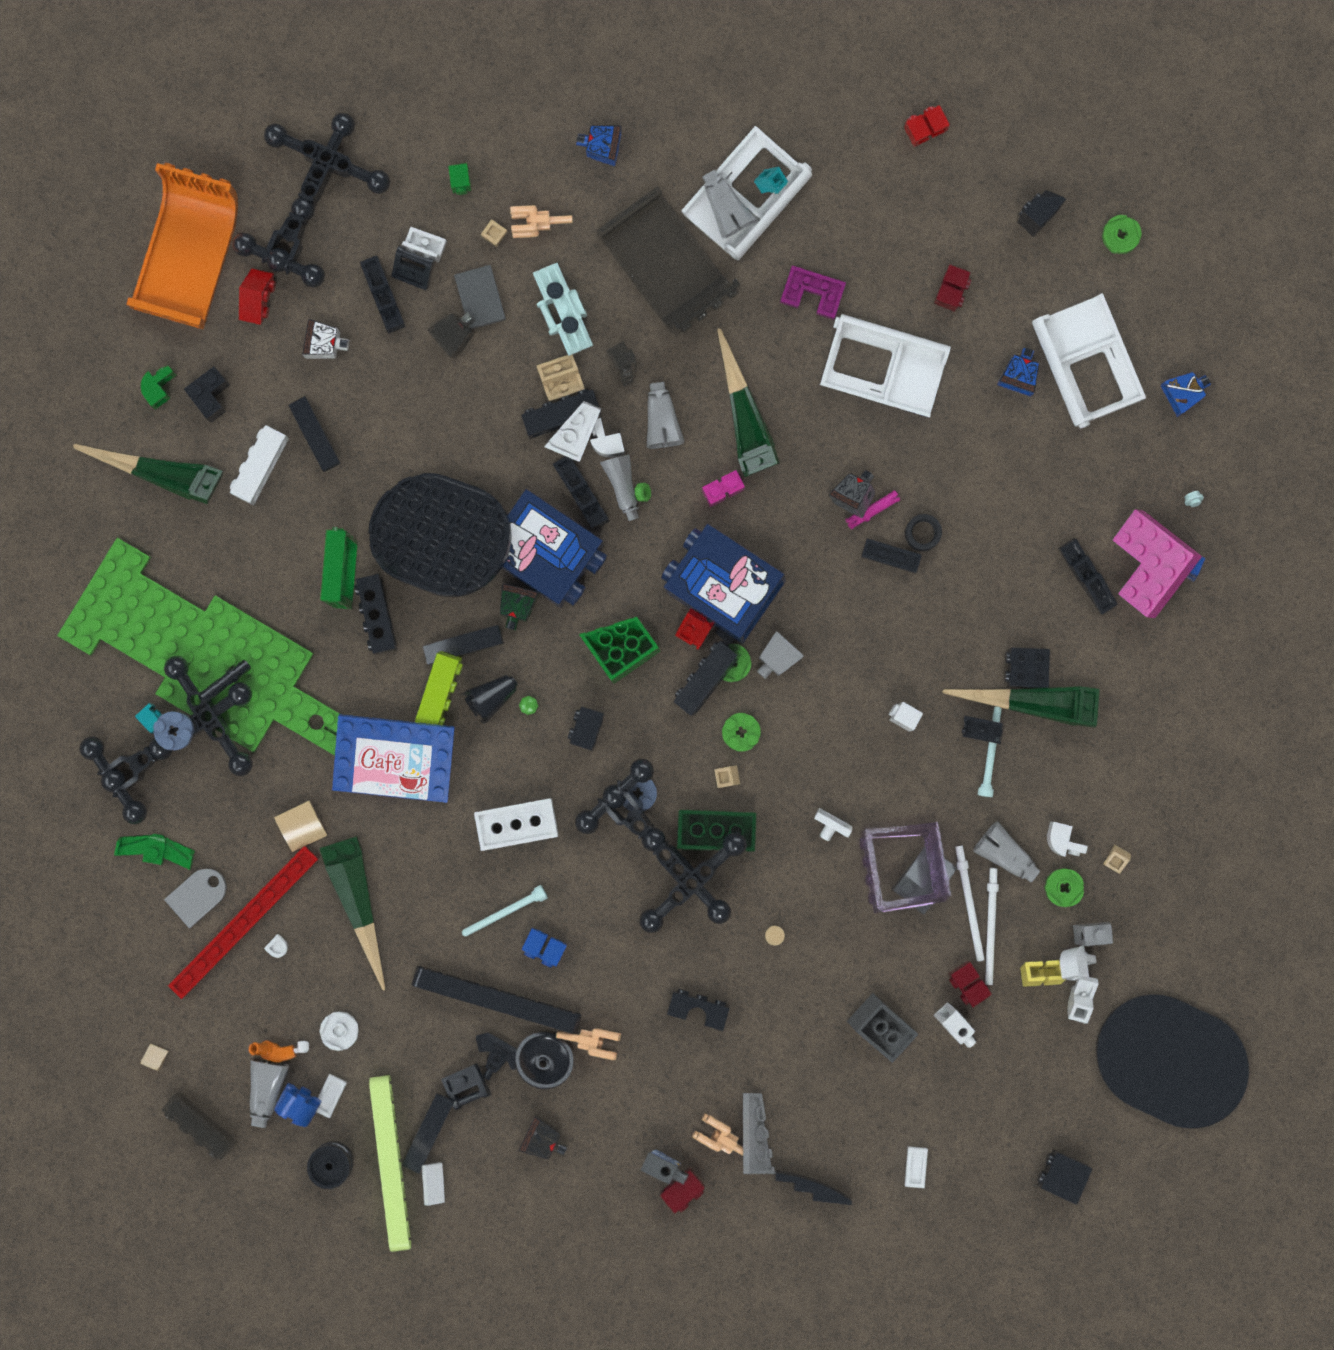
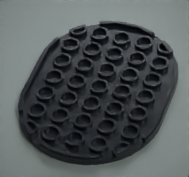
[368,473,512,597]
[1096,994,1249,1129]

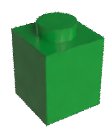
[448,163,472,195]

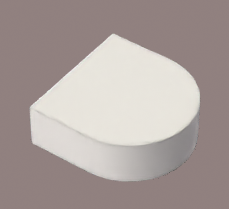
[264,934,288,958]

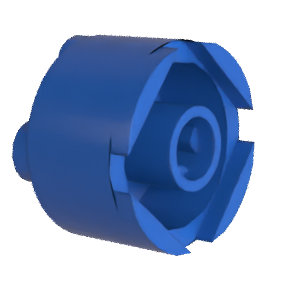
[274,1083,322,1127]

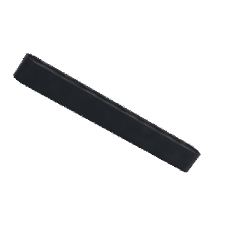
[411,966,582,1034]

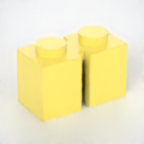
[1020,960,1066,987]

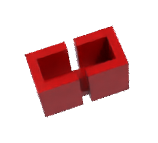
[904,105,950,147]

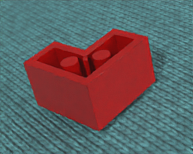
[239,268,276,325]

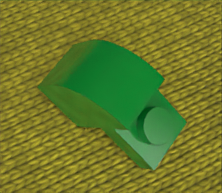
[140,366,177,410]

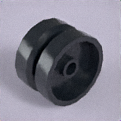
[307,1141,354,1189]

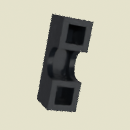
[667,988,730,1031]

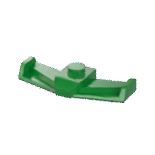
[114,834,195,870]

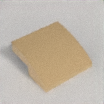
[537,355,585,403]
[274,801,328,852]

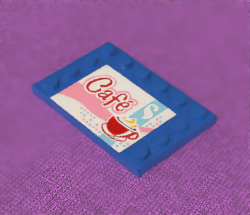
[332,714,455,803]

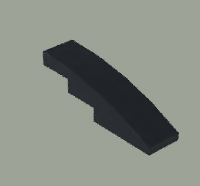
[360,255,406,334]
[289,396,341,472]
[552,456,609,531]
[1058,538,1118,615]
[423,625,504,665]
[402,1093,454,1174]
[774,1170,852,1205]

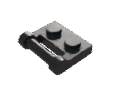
[391,246,435,291]
[441,1063,491,1111]

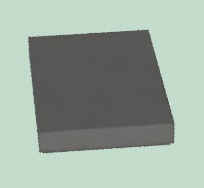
[454,265,506,330]

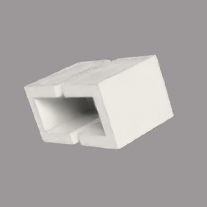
[889,702,923,732]

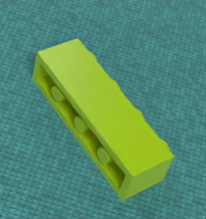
[415,651,463,725]

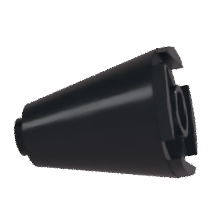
[462,675,518,724]

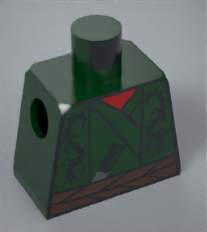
[500,583,539,631]

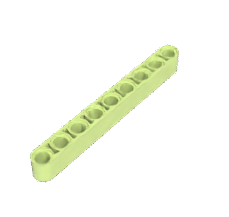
[369,1075,411,1252]

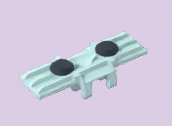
[533,263,593,356]

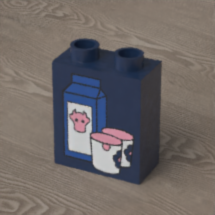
[502,489,608,608]
[661,524,786,644]

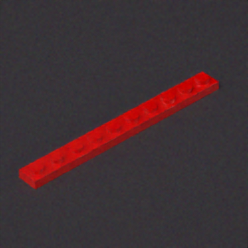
[168,846,319,999]

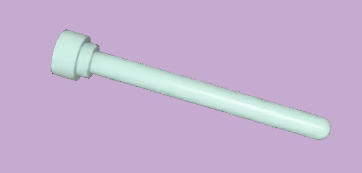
[977,706,1002,797]
[462,885,548,936]

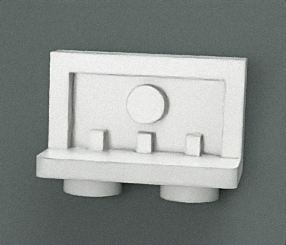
[402,227,447,262]

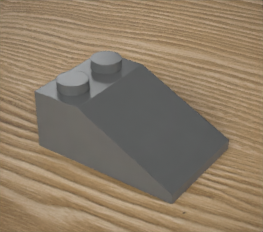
[891,844,957,914]
[847,993,919,1063]

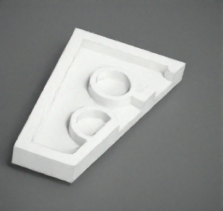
[544,401,601,462]

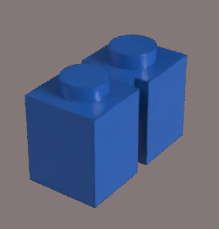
[521,928,567,968]

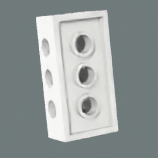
[474,798,559,851]

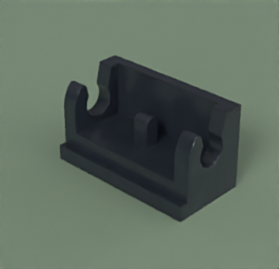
[962,716,1005,744]

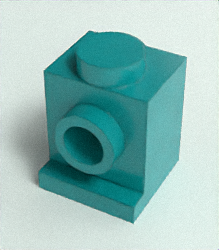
[754,167,788,194]
[135,703,163,734]

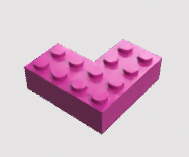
[1113,509,1202,618]

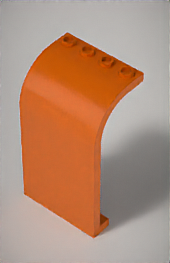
[127,163,238,329]

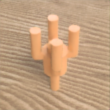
[510,205,572,238]
[556,1028,621,1060]
[692,1113,743,1156]

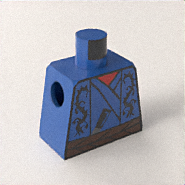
[576,125,621,166]
[997,348,1039,397]

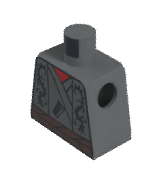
[829,470,875,519]

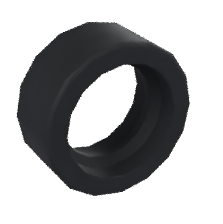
[905,514,942,551]

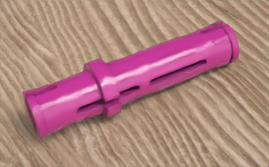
[845,490,900,530]

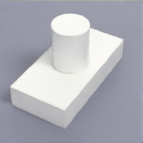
[814,808,853,841]

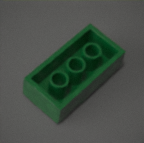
[677,810,756,852]

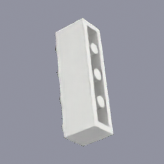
[230,425,289,505]

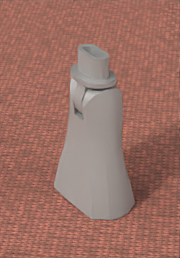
[702,170,756,239]
[647,382,685,449]
[600,454,639,521]
[973,821,1040,882]
[250,1058,289,1128]

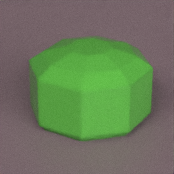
[635,483,651,502]
[519,696,539,715]

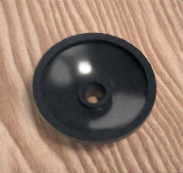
[515,1032,574,1089]

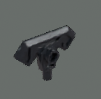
[476,1032,517,1080]

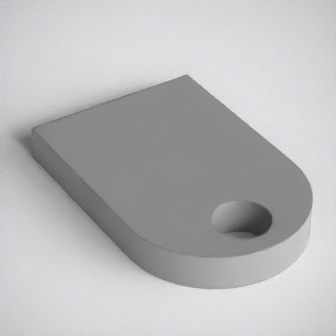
[164,869,227,928]

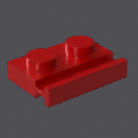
[675,608,714,650]

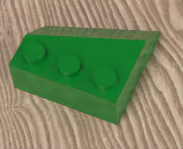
[579,617,661,684]

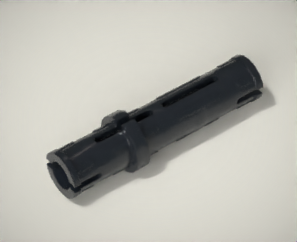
[198,659,251,704]

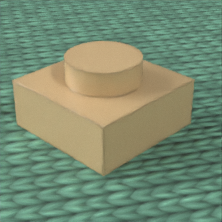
[481,219,507,247]

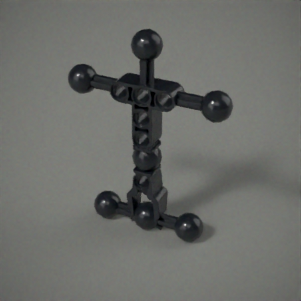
[232,113,390,288]
[79,656,253,825]
[575,758,747,933]

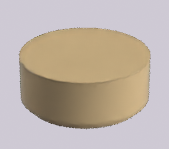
[765,926,785,945]

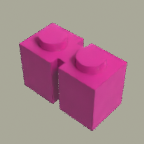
[702,470,745,507]

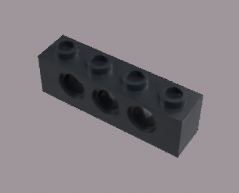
[354,574,398,655]

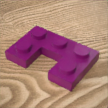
[780,266,846,320]

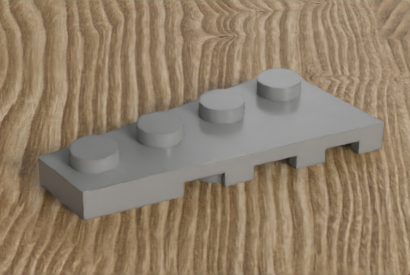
[743,1093,775,1174]

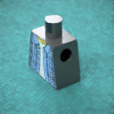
[640,1149,689,1185]

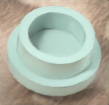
[1185,491,1204,507]

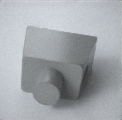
[757,632,803,679]
[1073,922,1113,946]

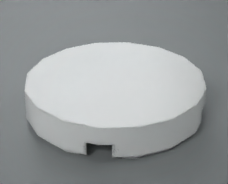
[320,1011,359,1051]

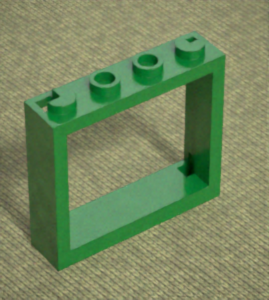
[320,527,358,609]

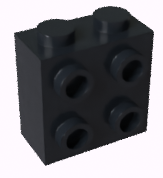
[1004,647,1050,688]
[1037,1149,1093,1205]

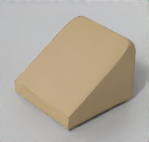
[714,765,740,788]
[1103,844,1131,874]
[140,1044,169,1071]

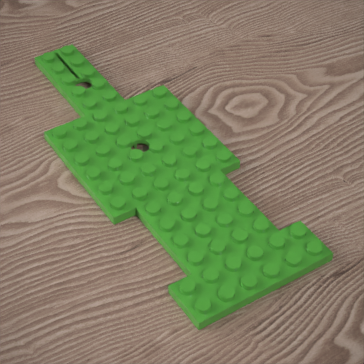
[57,538,340,756]

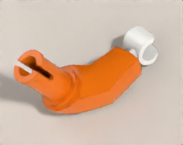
[249,1040,309,1063]

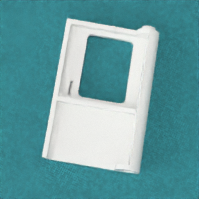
[682,126,812,260]
[1032,293,1146,429]
[820,314,951,418]

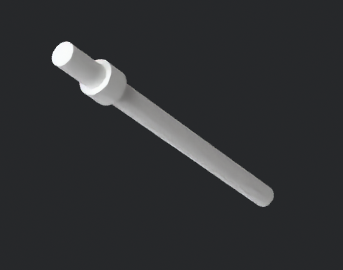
[955,846,984,961]
[985,868,999,985]

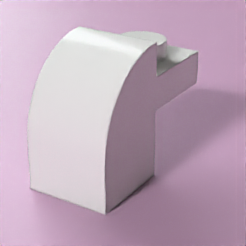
[590,418,625,457]
[1047,822,1088,856]
[1060,946,1097,980]
[1068,977,1099,1024]

